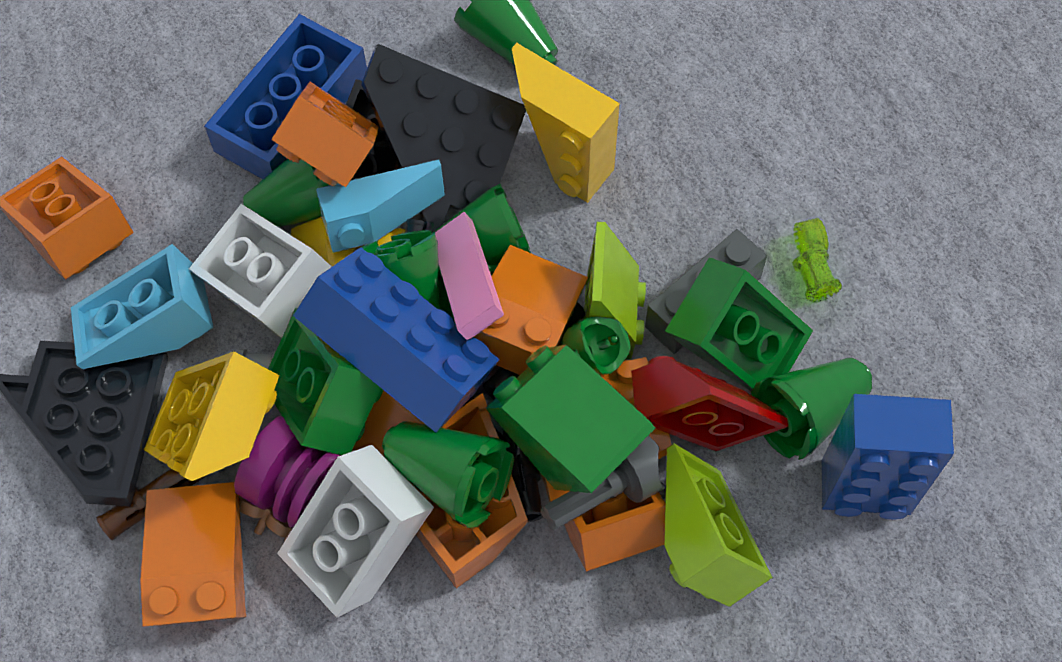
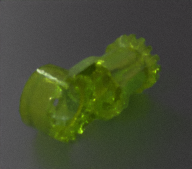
[792,217,842,302]

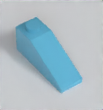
[316,160,445,253]

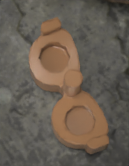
[239,497,292,541]

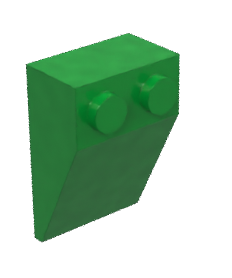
[665,257,813,391]
[268,308,383,455]

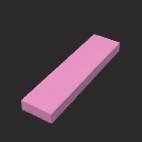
[435,212,504,340]

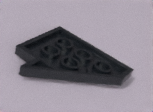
[361,44,526,232]
[0,340,168,507]

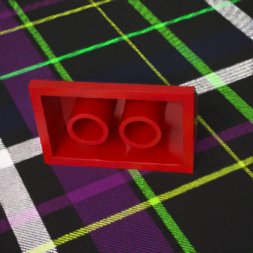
[631,356,789,451]

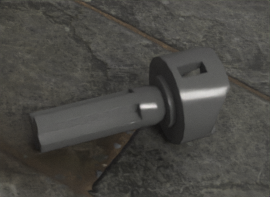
[540,435,666,530]

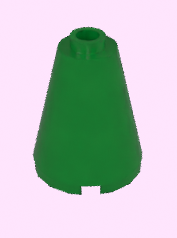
[454,0,558,66]
[242,159,338,227]
[432,184,531,277]
[362,230,440,310]
[751,357,872,460]
[382,421,514,528]

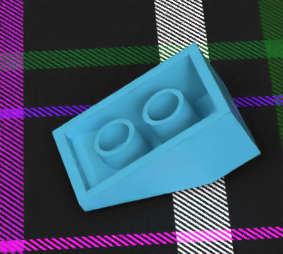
[71,244,213,369]

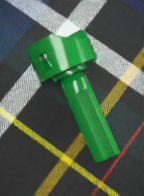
[563,316,631,377]

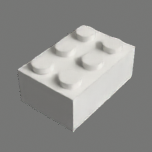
[189,204,332,338]
[277,445,434,618]

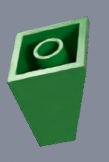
[486,345,655,493]

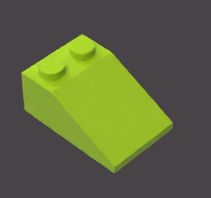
[583,221,646,359]
[664,443,773,607]

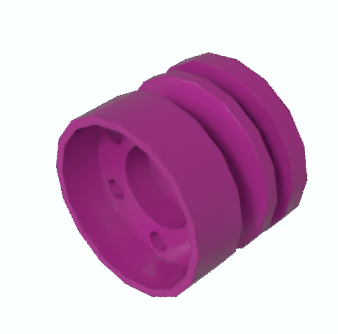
[234,416,341,529]

